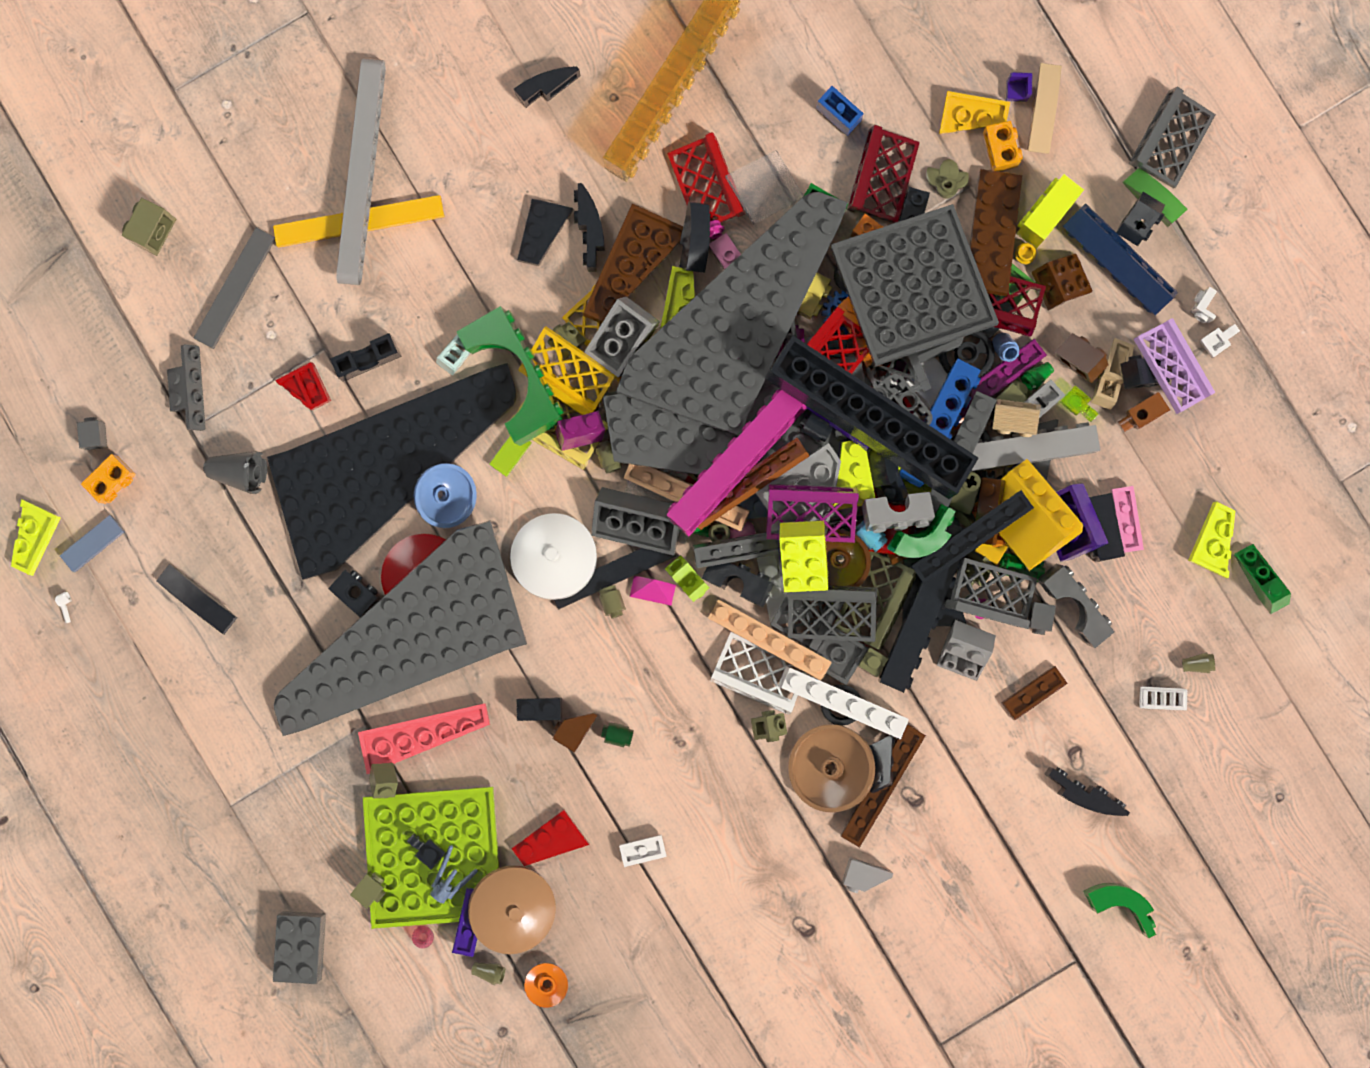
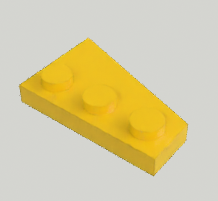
[939,91,1010,134]

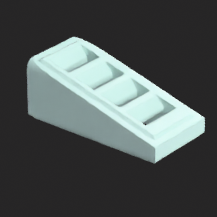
[436,327,470,375]

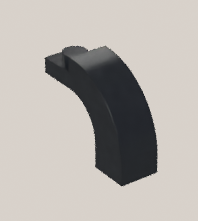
[869,449,908,503]

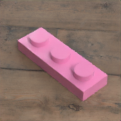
[1110,486,1144,553]

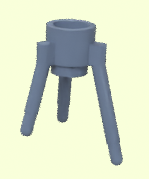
[430,845,478,903]

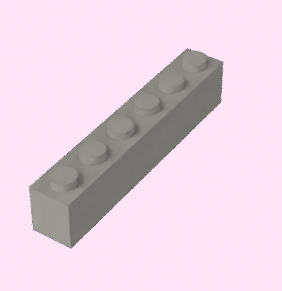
[971,422,1100,472]

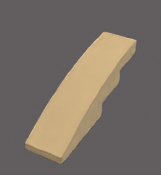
[1027,63,1062,154]

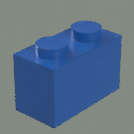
[816,86,864,136]

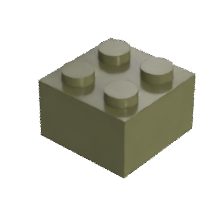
[121,197,177,256]

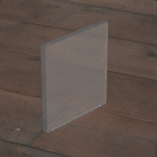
[725,150,804,225]

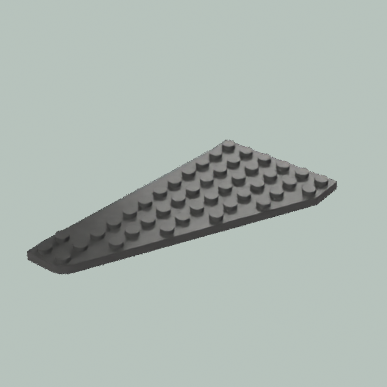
[616,192,848,436]

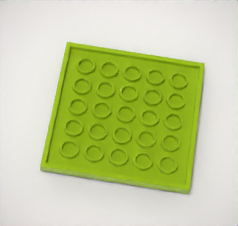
[363,786,499,929]

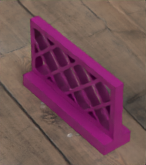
[766,484,859,543]

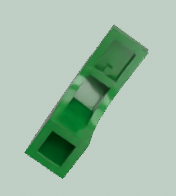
[1083,883,1156,938]

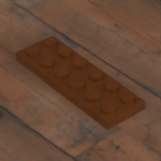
[970,169,1023,297]

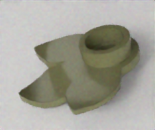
[926,159,969,199]

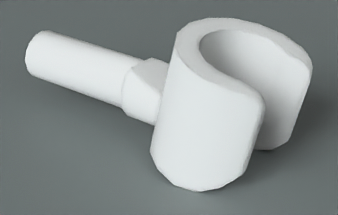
[55,592,72,623]

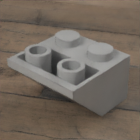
[937,620,996,681]

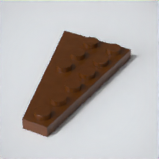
[582,204,683,324]

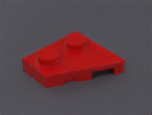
[275,362,331,410]

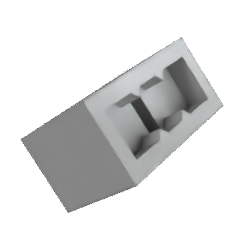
[1024,380,1065,418]

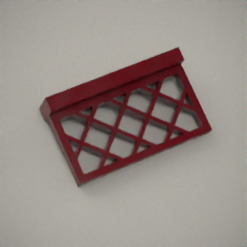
[847,124,920,223]
[988,276,1046,337]

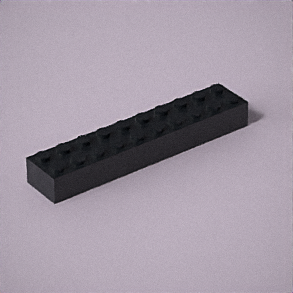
[765,336,978,499]

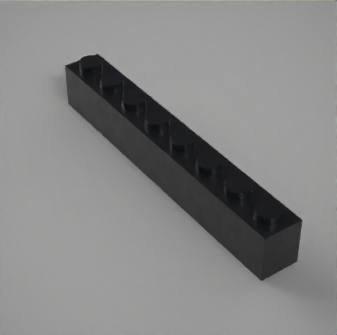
[878,523,965,693]

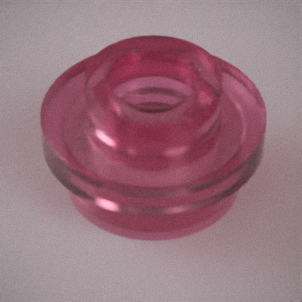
[412,926,434,948]

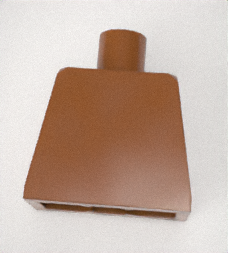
[1118,392,1170,433]

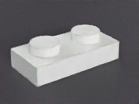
[619,835,667,867]

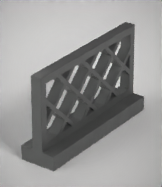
[1129,86,1216,188]
[862,353,932,402]
[945,558,1037,629]
[787,586,877,642]
[770,595,845,651]

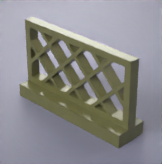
[835,552,918,650]

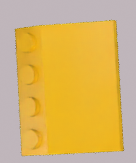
[975,459,1083,571]

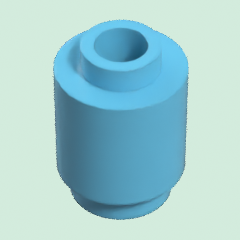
[856,521,888,552]

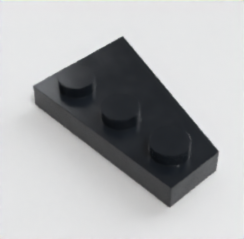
[517,199,574,266]

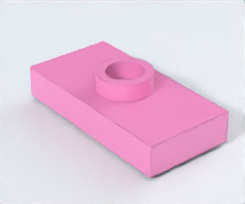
[709,233,741,270]

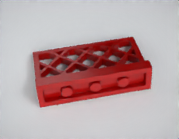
[667,132,746,223]
[807,307,869,374]

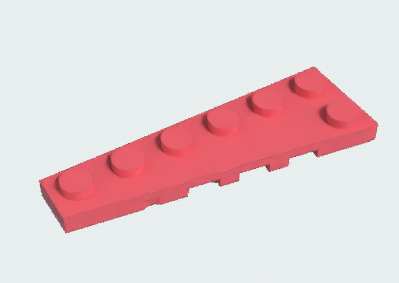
[358,703,490,774]

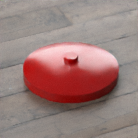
[381,534,446,595]

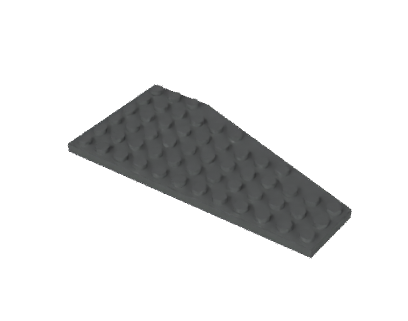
[603,356,874,485]

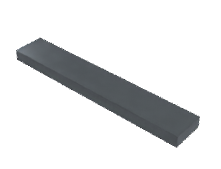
[194,227,275,349]

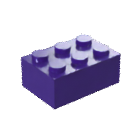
[1056,483,1108,562]

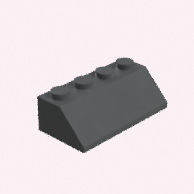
[591,487,681,555]

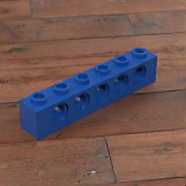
[899,359,981,488]

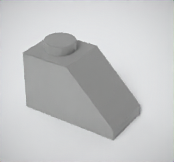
[842,857,893,893]

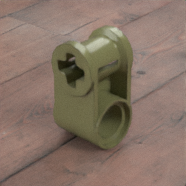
[949,472,981,516]

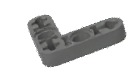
[874,374,933,425]

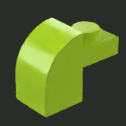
[665,555,710,602]

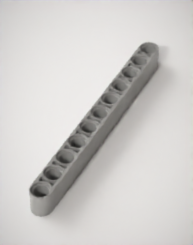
[337,59,386,285]

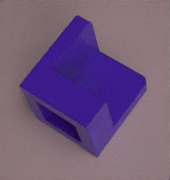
[1006,72,1032,102]

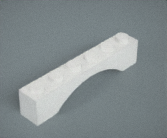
[778,667,909,739]

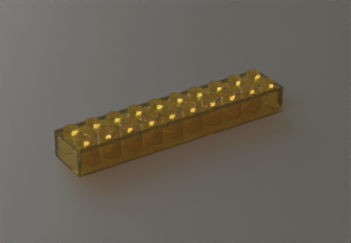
[603,0,741,182]

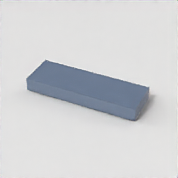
[60,515,125,573]

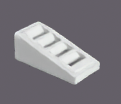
[1139,687,1187,710]

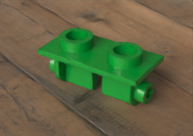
[998,553,1045,582]

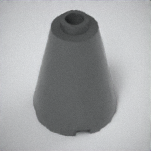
[203,451,267,494]

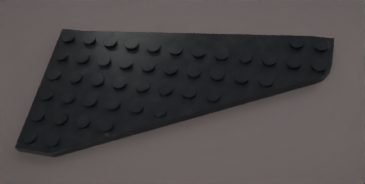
[267,363,516,580]

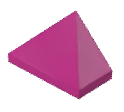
[629,576,676,606]

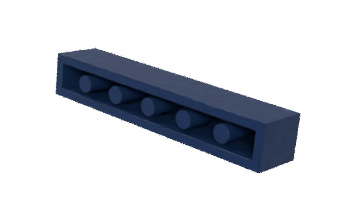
[1063,203,1178,316]

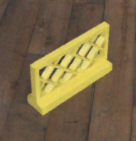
[512,395,608,470]

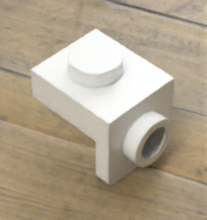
[1191,287,1217,323]

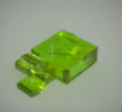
[1060,385,1099,422]

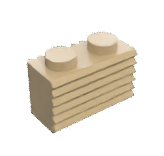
[993,399,1041,437]

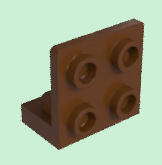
[1031,254,1093,311]

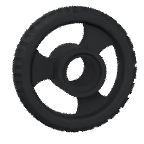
[939,331,995,378]

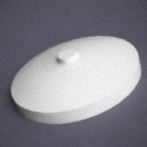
[510,513,597,600]

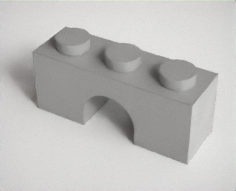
[862,492,935,533]

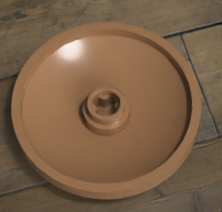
[788,724,875,812]
[468,866,556,954]

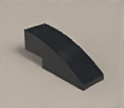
[514,66,581,108]
[679,201,710,273]

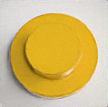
[1015,243,1036,265]

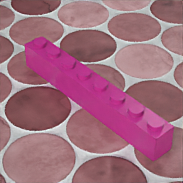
[666,389,807,537]

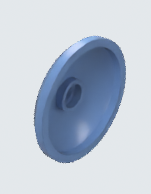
[414,463,477,528]

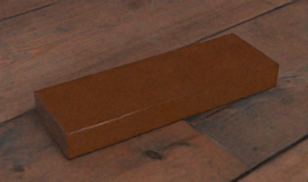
[1001,666,1068,720]

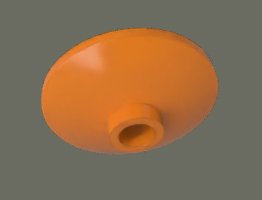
[524,963,568,1008]

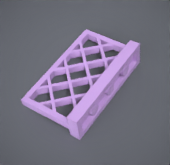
[1134,318,1215,414]

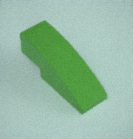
[1123,168,1188,227]

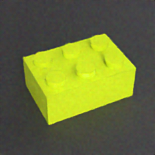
[1016,174,1084,249]
[779,521,828,592]

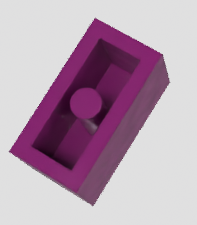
[555,411,605,451]

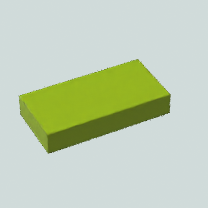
[489,436,532,477]

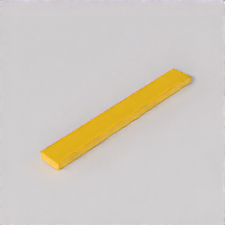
[273,195,445,248]

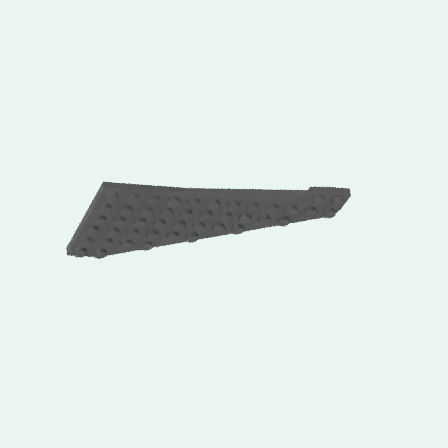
[274,520,527,736]

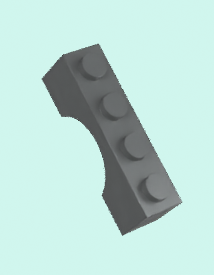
[1037,563,1115,648]

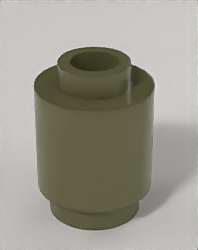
[596,440,622,474]
[599,585,626,619]

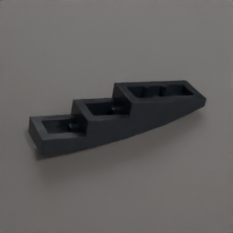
[156,564,238,635]

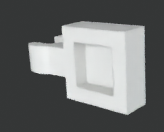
[1200,324,1240,358]

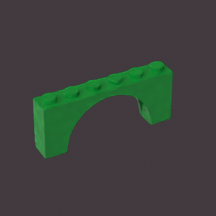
[457,306,564,446]

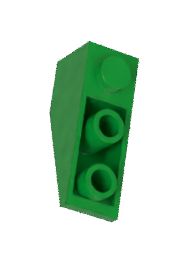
[1234,544,1291,614]

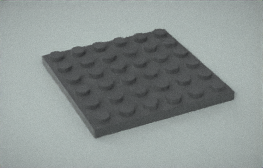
[830,204,999,366]

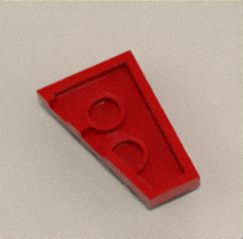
[511,809,590,866]

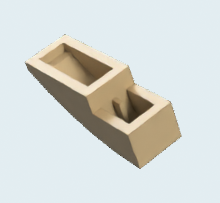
[1090,338,1135,410]

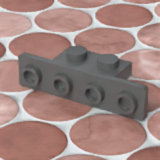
[167,344,206,431]

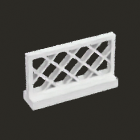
[710,632,807,715]

